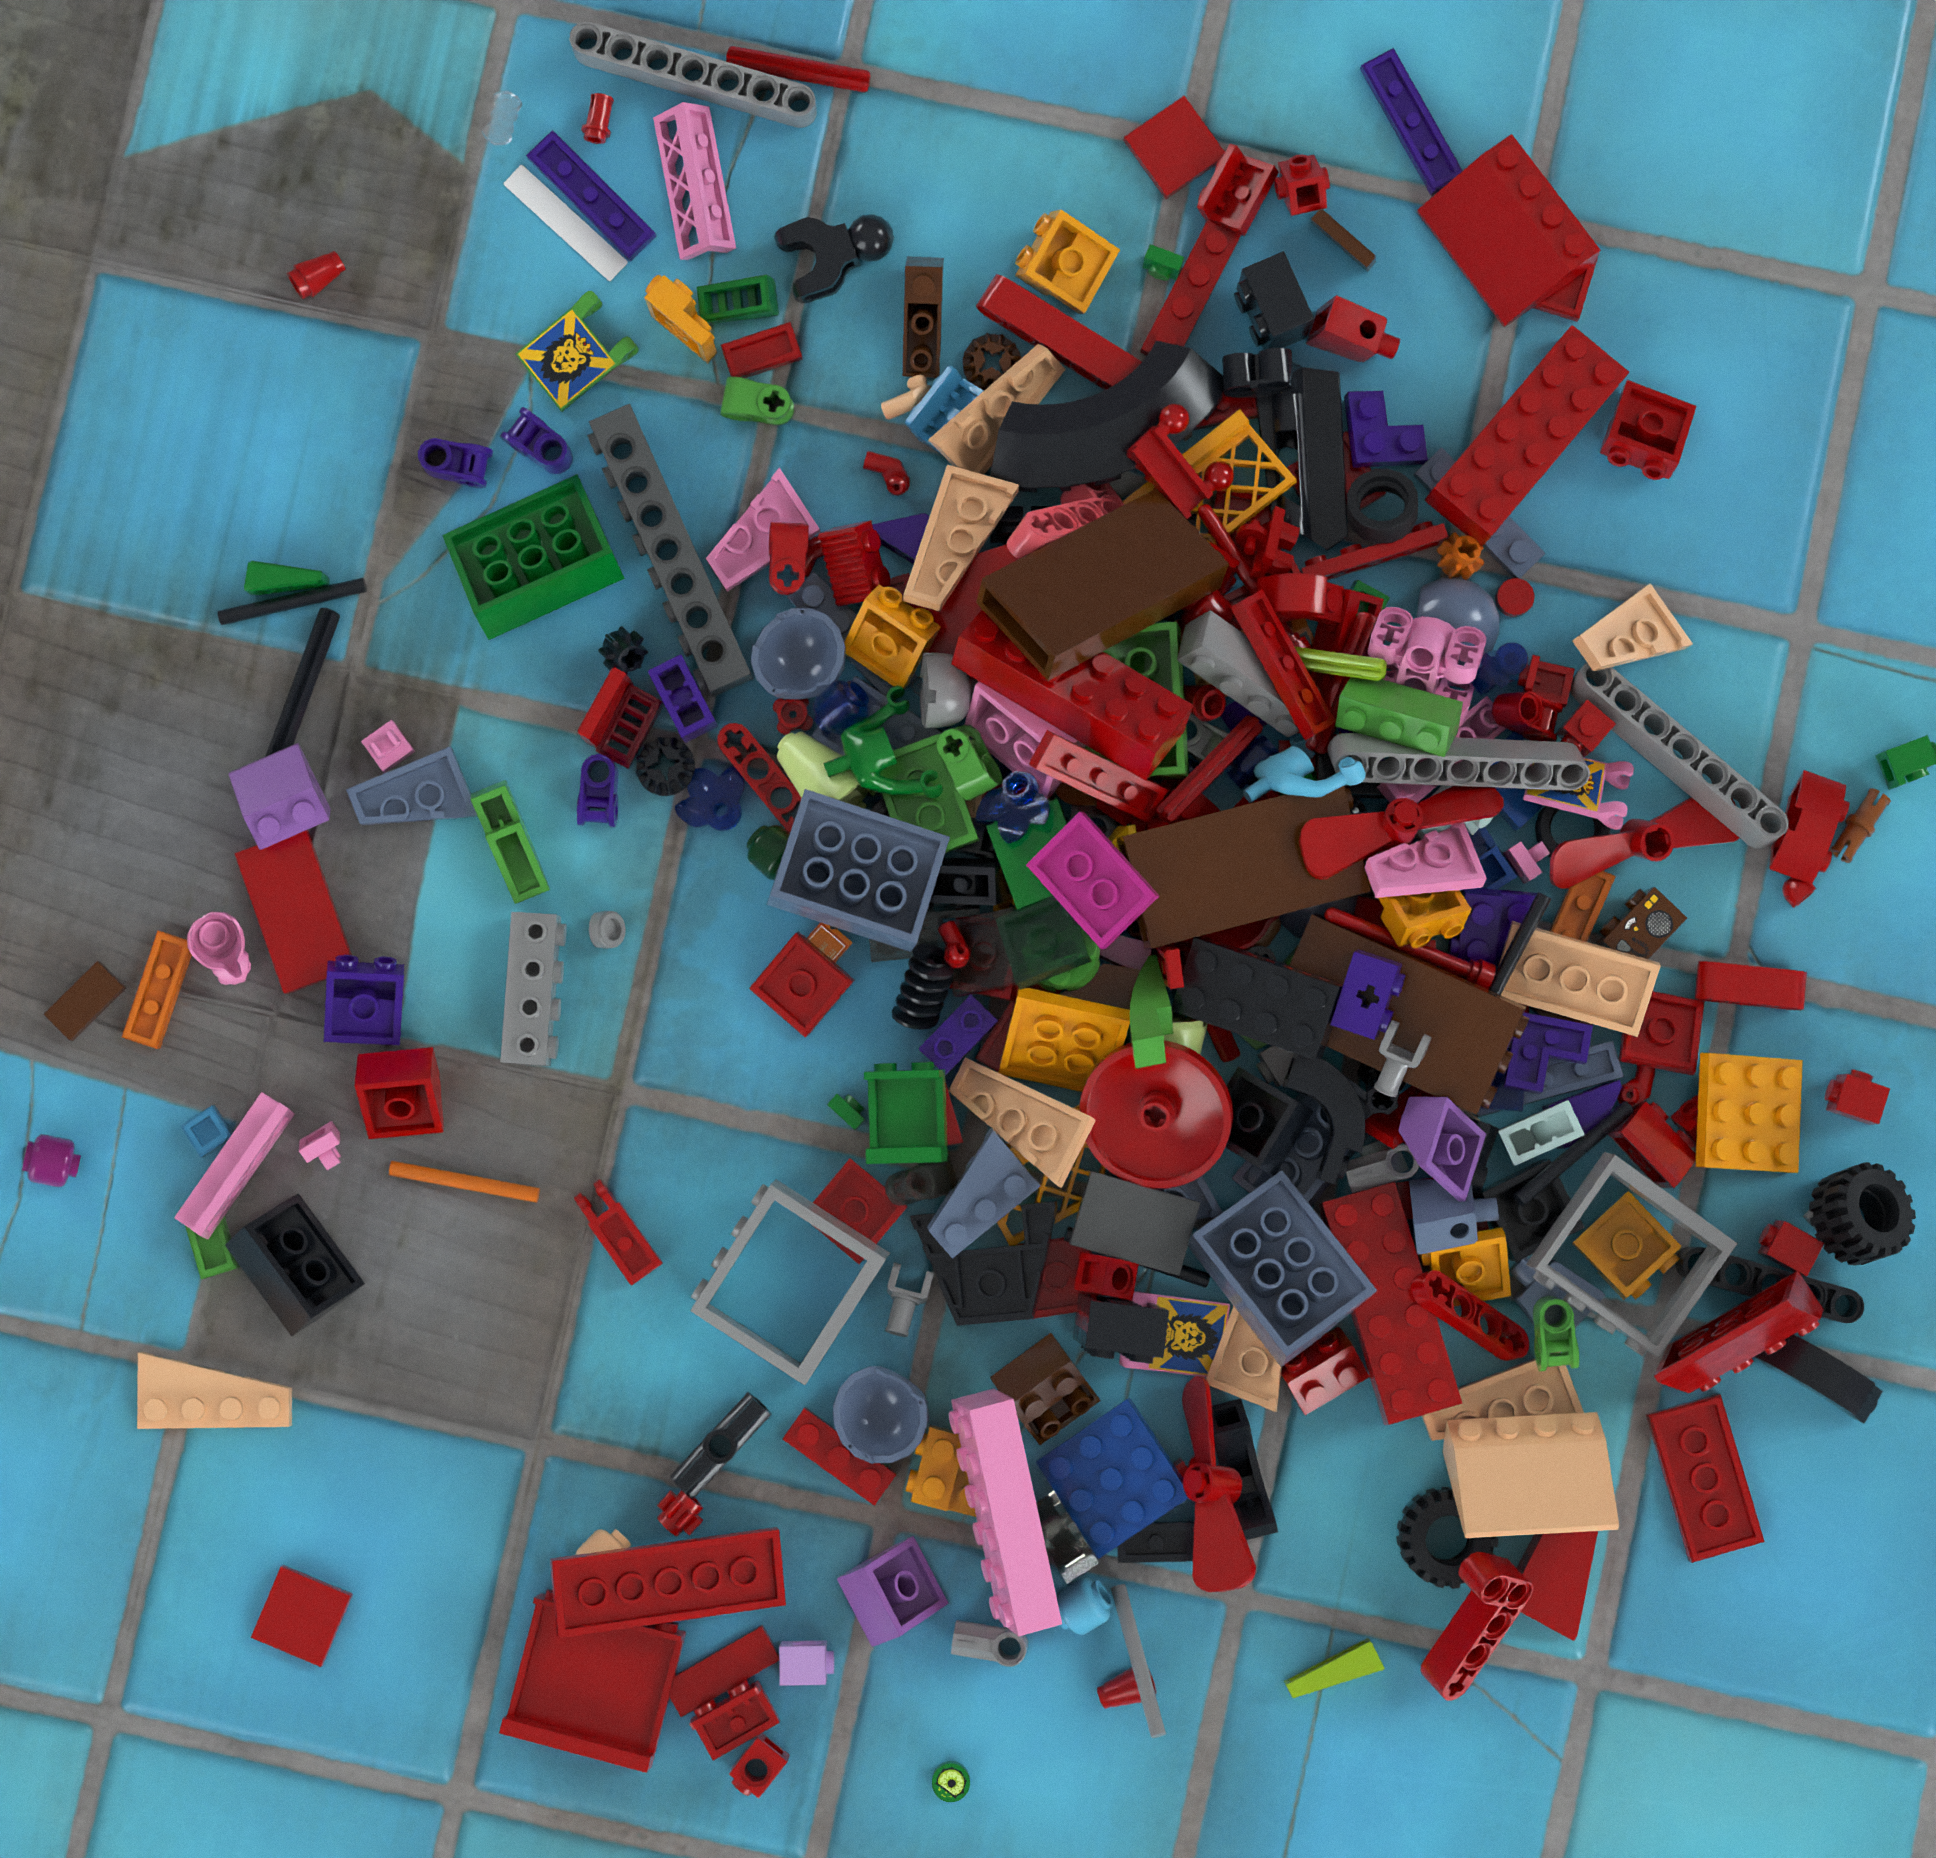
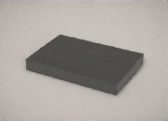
[1069,1170,1200,1276]

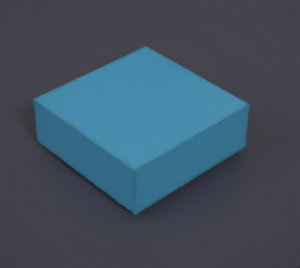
[181,1105,233,1157]

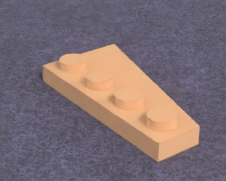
[1206,1306,1282,1412]
[137,1352,292,1429]

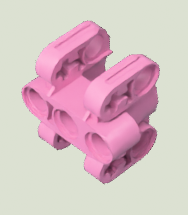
[1368,607,1487,727]

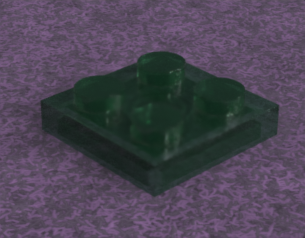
[995,896,1092,990]

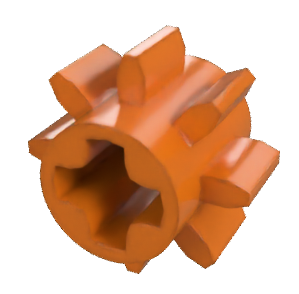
[1436,532,1485,580]

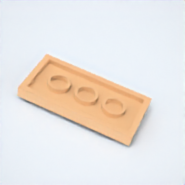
[1498,921,1661,1037]

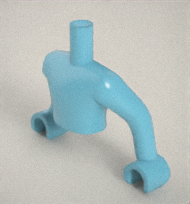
[1243,733,1365,803]

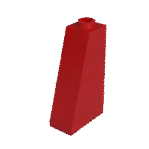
[1517,1531,1598,1641]

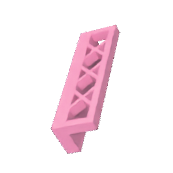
[653,102,736,260]
[174,1092,295,1240]

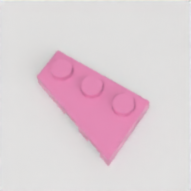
[706,467,820,592]
[1364,822,1487,898]

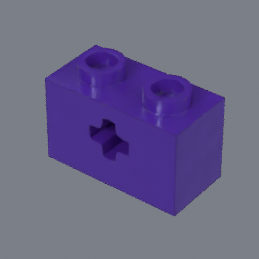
[648,654,719,743]
[1330,949,1406,1040]
[918,995,998,1076]

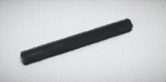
[265,608,340,757]

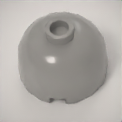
[920,653,978,728]

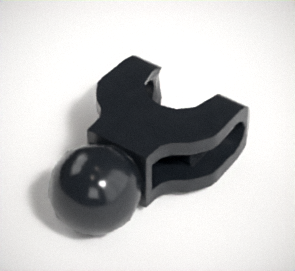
[774,214,894,303]

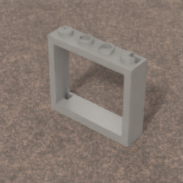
[1526,1152,1738,1357]
[690,1179,890,1385]

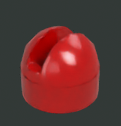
[1782,877,1817,908]

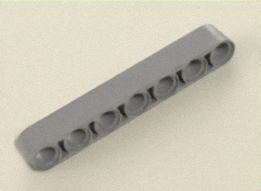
[569,21,817,128]
[1570,663,1788,849]
[1327,733,1590,791]

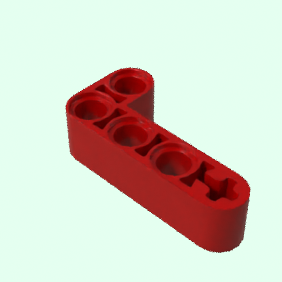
[1420,1552,1534,1701]

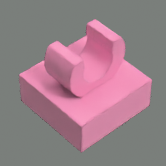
[361,720,415,773]
[1503,841,1550,884]
[299,1121,341,1170]

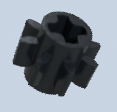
[598,626,648,674]

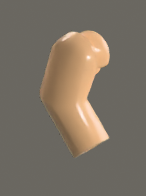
[881,375,931,420]

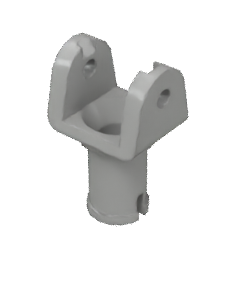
[1374,1020,1432,1097]
[885,1262,934,1337]

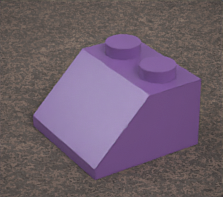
[229,743,331,850]
[1398,1097,1486,1202]
[837,1536,949,1647]

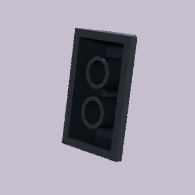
[225,1193,365,1336]

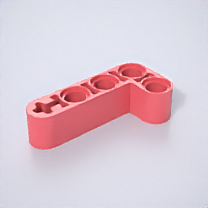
[1007,482,1125,559]

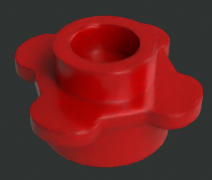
[773,698,813,735]

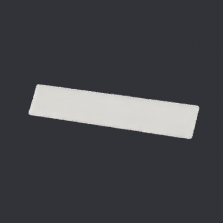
[503,165,628,281]

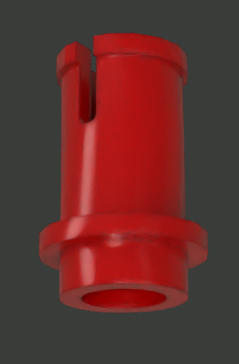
[581,93,614,144]

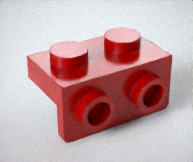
[1197,144,1279,236]
[1281,1327,1370,1415]
[689,1680,781,1761]

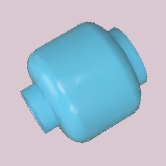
[1057,1577,1113,1635]

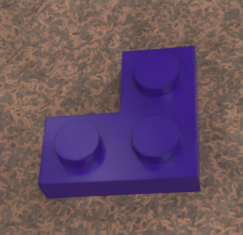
[1344,390,1428,468]
[1503,1012,1593,1094]

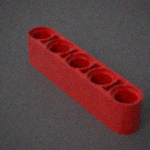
[976,274,1142,390]

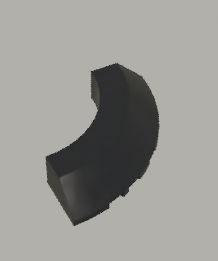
[990,340,1224,493]

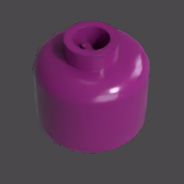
[22,1134,81,1187]

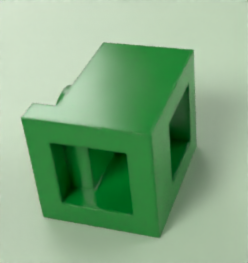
[1875,735,1936,790]

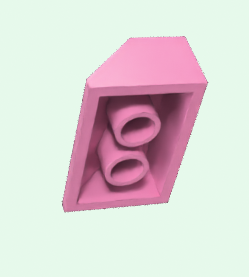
[964,682,1086,800]

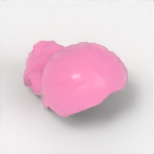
[187,912,251,985]

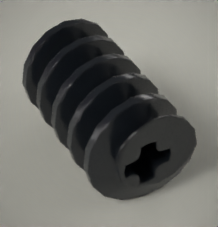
[891,944,957,1030]

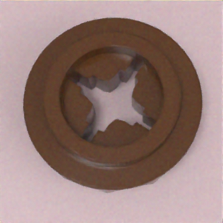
[963,333,1021,390]

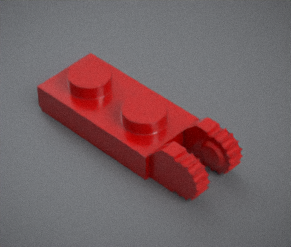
[574,1179,663,1286]

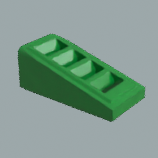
[697,274,779,324]
[244,561,330,596]

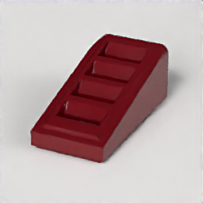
[596,684,664,770]

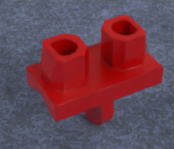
[1236,506,1300,581]

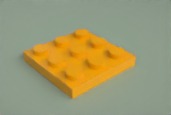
[998,986,1130,1092]
[1695,1053,1803,1173]

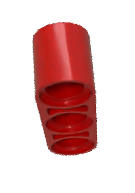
[1695,961,1807,1010]

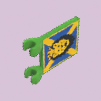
[515,291,639,412]

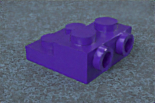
[1448,888,1537,966]
[323,955,404,1045]

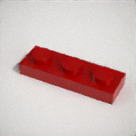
[782,1407,897,1506]

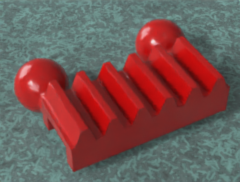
[1126,404,1234,520]

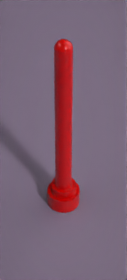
[1198,504,1312,649]
[1324,907,1496,989]

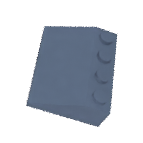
[766,789,950,952]
[1188,1170,1377,1367]

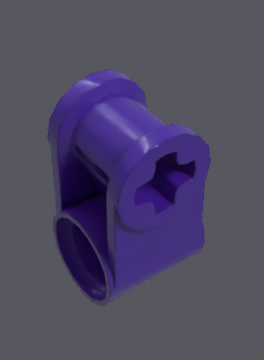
[500,407,573,474]
[418,438,493,488]
[577,754,619,827]

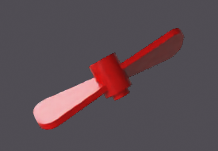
[1299,786,1504,880]
[1549,797,1739,889]
[1182,1376,1256,1593]

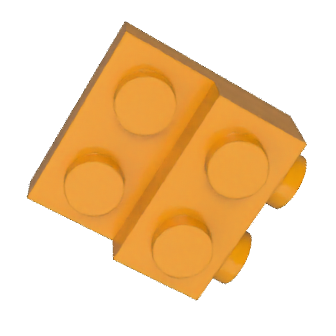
[1015,209,1120,314]
[644,275,717,364]
[844,584,941,689]
[1368,879,1472,948]
[1572,1191,1682,1300]
[1419,1227,1511,1306]
[905,1425,976,1517]

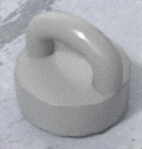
[589,911,626,949]

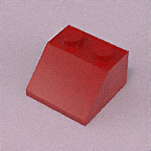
[354,1047,444,1139]
[1608,1101,1696,1188]

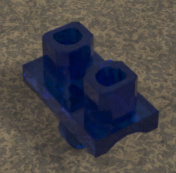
[1471,642,1529,695]

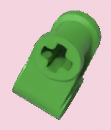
[720,377,794,425]
[937,725,1002,801]
[1533,1295,1579,1372]

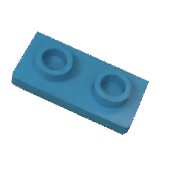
[905,365,984,454]

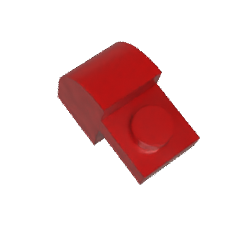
[1257,573,1344,625]

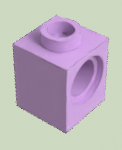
[779,1640,834,1686]

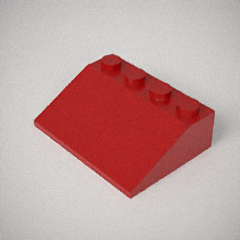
[1417,134,1601,327]
[1654,1271,1824,1393]

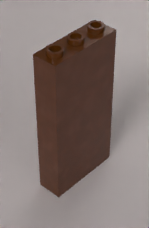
[976,489,1229,681]
[1116,786,1370,949]
[1290,913,1530,1115]

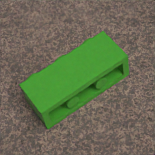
[1335,677,1463,758]

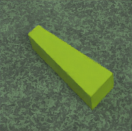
[1284,1638,1385,1698]

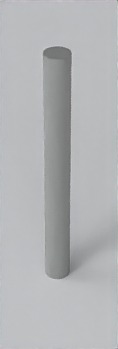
[1111,1584,1166,1738]

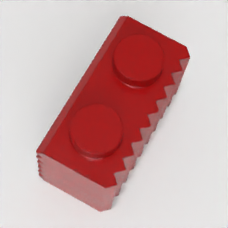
[818,520,890,606]

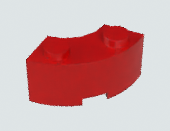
[1769,770,1850,884]

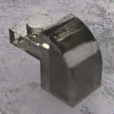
[1036,1491,1099,1584]

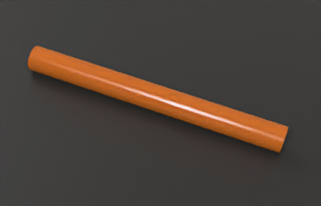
[389,1161,540,1203]

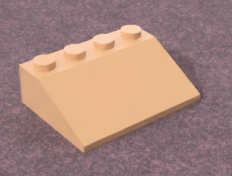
[1442,1412,1619,1538]

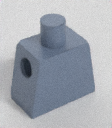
[1409,1179,1499,1255]
[1509,1257,1606,1328]

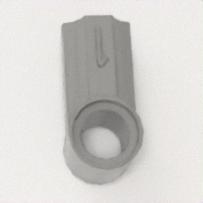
[1346,1145,1419,1194]
[951,1620,1028,1667]

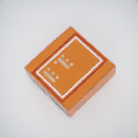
[807,922,853,963]

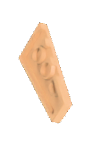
[928,344,1066,475]
[903,464,1019,611]
[948,1057,1096,1188]
[1422,1352,1584,1441]

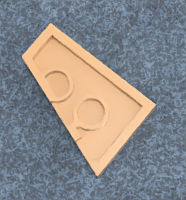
[1572,583,1693,671]

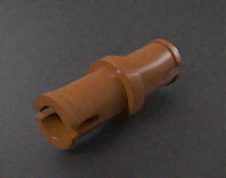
[1829,788,1891,863]

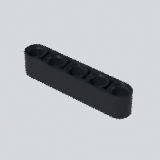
[1675,1246,1864,1323]

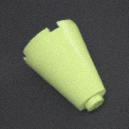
[777,732,876,809]

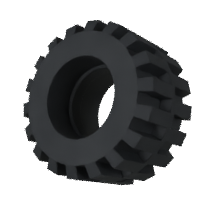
[1809,1162,1916,1266]
[1396,1487,1498,1589]

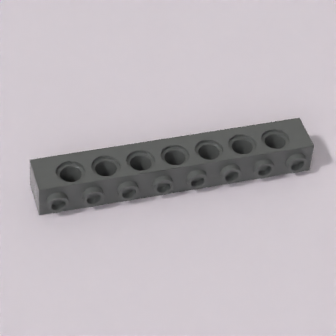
[587,403,753,697]

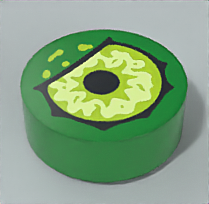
[932,1761,970,1802]

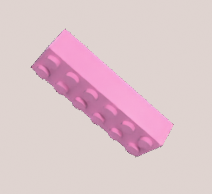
[949,1389,1062,1637]

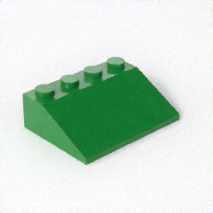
[442,474,625,640]

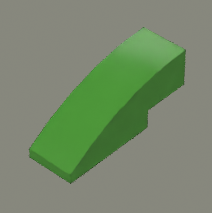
[470,780,550,904]
[1130,955,1174,1068]

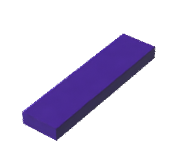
[1360,48,1463,195]
[526,130,657,262]

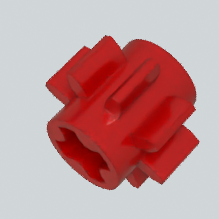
[657,1490,704,1537]

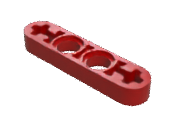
[717,723,802,833]
[1411,1270,1529,1361]

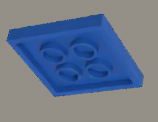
[1036,1398,1189,1559]

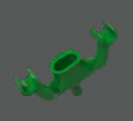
[823,686,943,798]

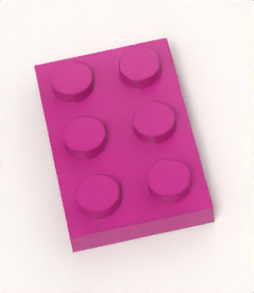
[1026,811,1159,949]

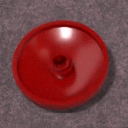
[1079,1040,1233,1188]

